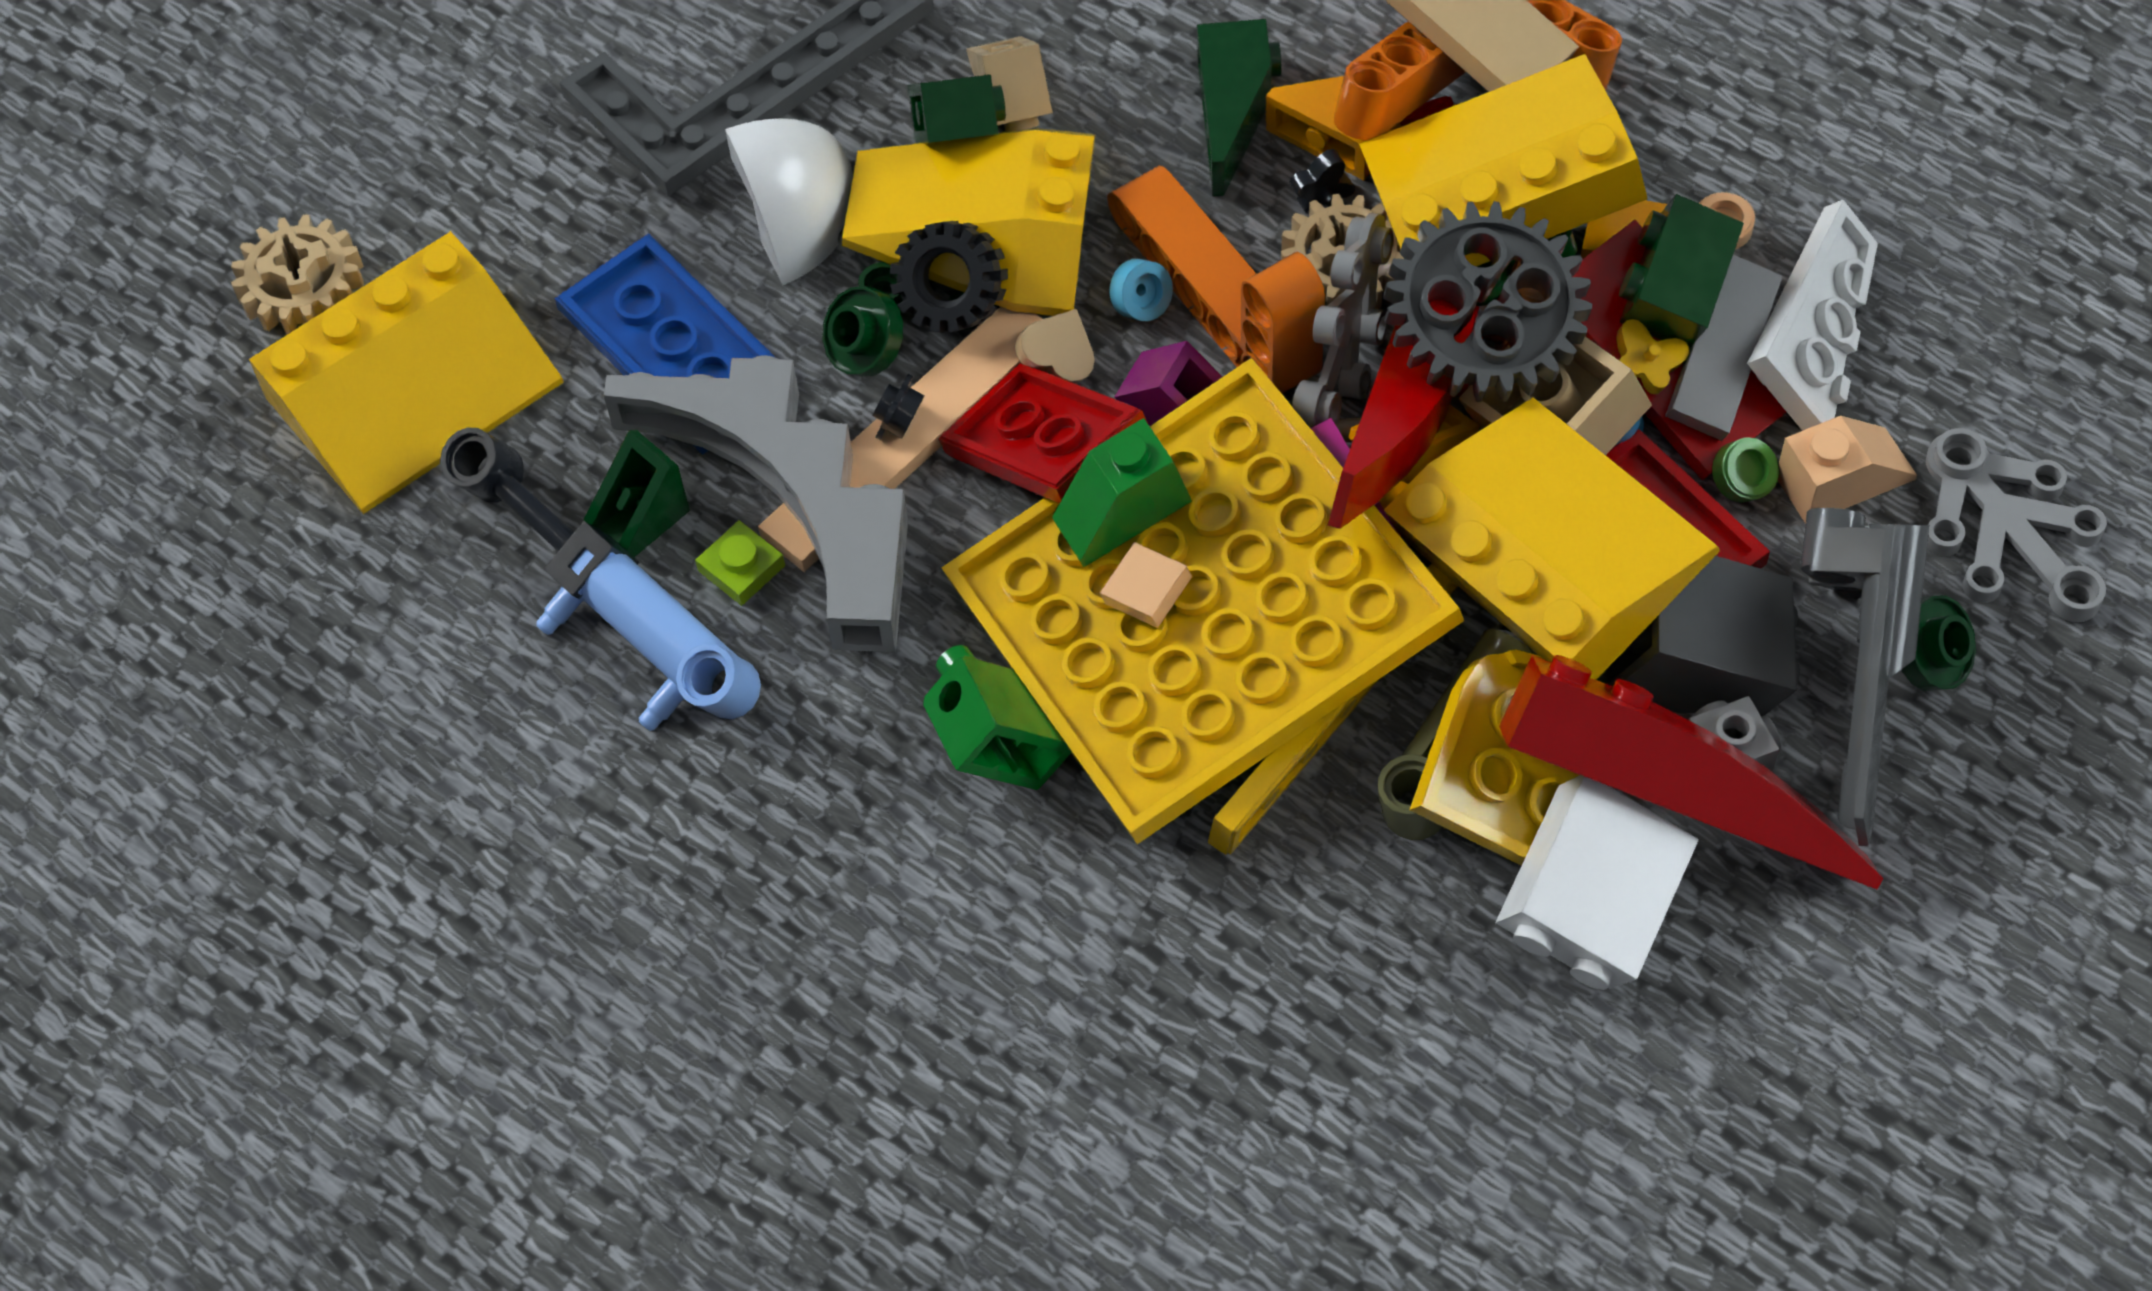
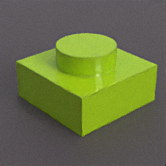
[695,520,785,606]

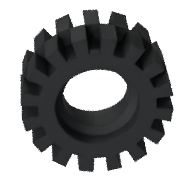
[890,221,1008,333]

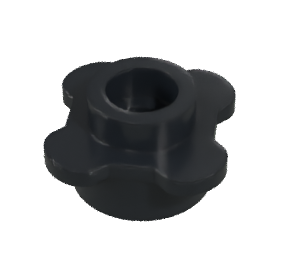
[872,374,925,440]

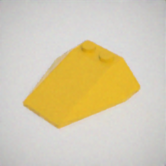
[842,128,1096,316]

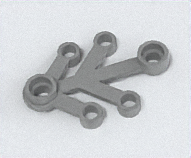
[1292,212,1394,428]
[1926,428,2107,622]

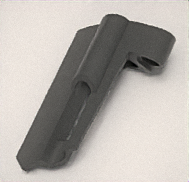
[1801,508,1930,846]

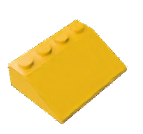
[1359,54,1648,266]
[249,231,564,514]
[1384,397,1720,680]

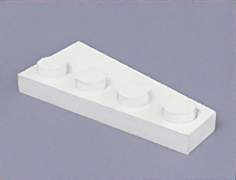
[1747,200,1878,431]

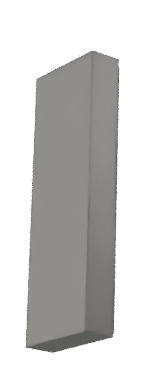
[1665,254,1782,441]

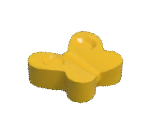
[1616,319,1690,394]

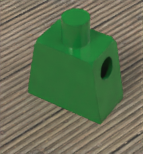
[923,645,1071,790]

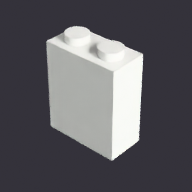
[1495,775,1699,990]

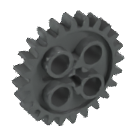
[1384,201,1592,402]

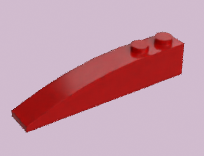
[1328,300,1484,529]
[1499,655,1883,890]

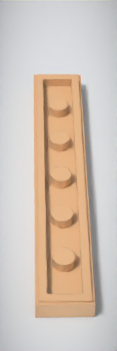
[758,306,1043,572]

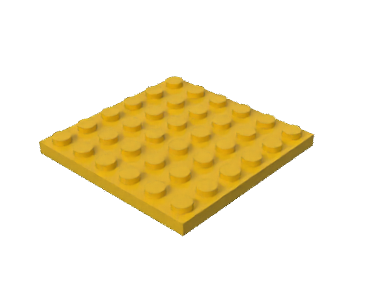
[941,358,1464,844]

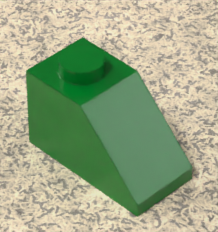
[1052,418,1192,567]

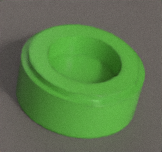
[1712,438,1779,503]

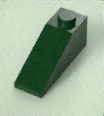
[1197,19,1282,197]

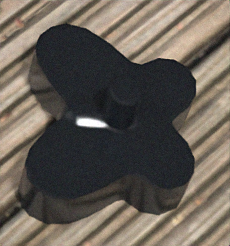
[1290,149,1355,213]

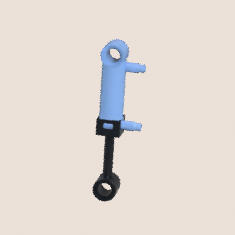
[440,427,761,731]

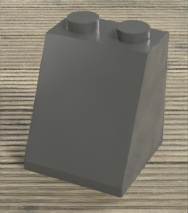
[1597,556,1800,716]

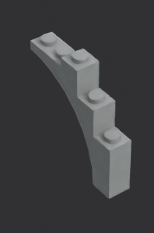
[604,356,908,652]

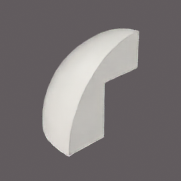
[725,118,853,285]

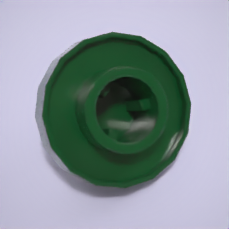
[822,286,903,376]
[1901,595,1976,691]

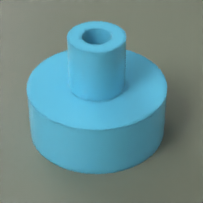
[1109,259,1173,321]

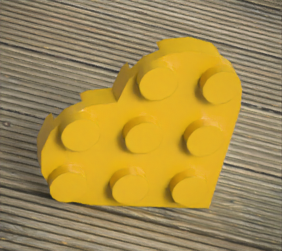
[1409,649,1579,866]

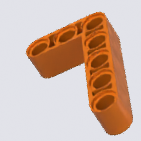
[1334,0,1622,140]
[1107,165,1325,394]

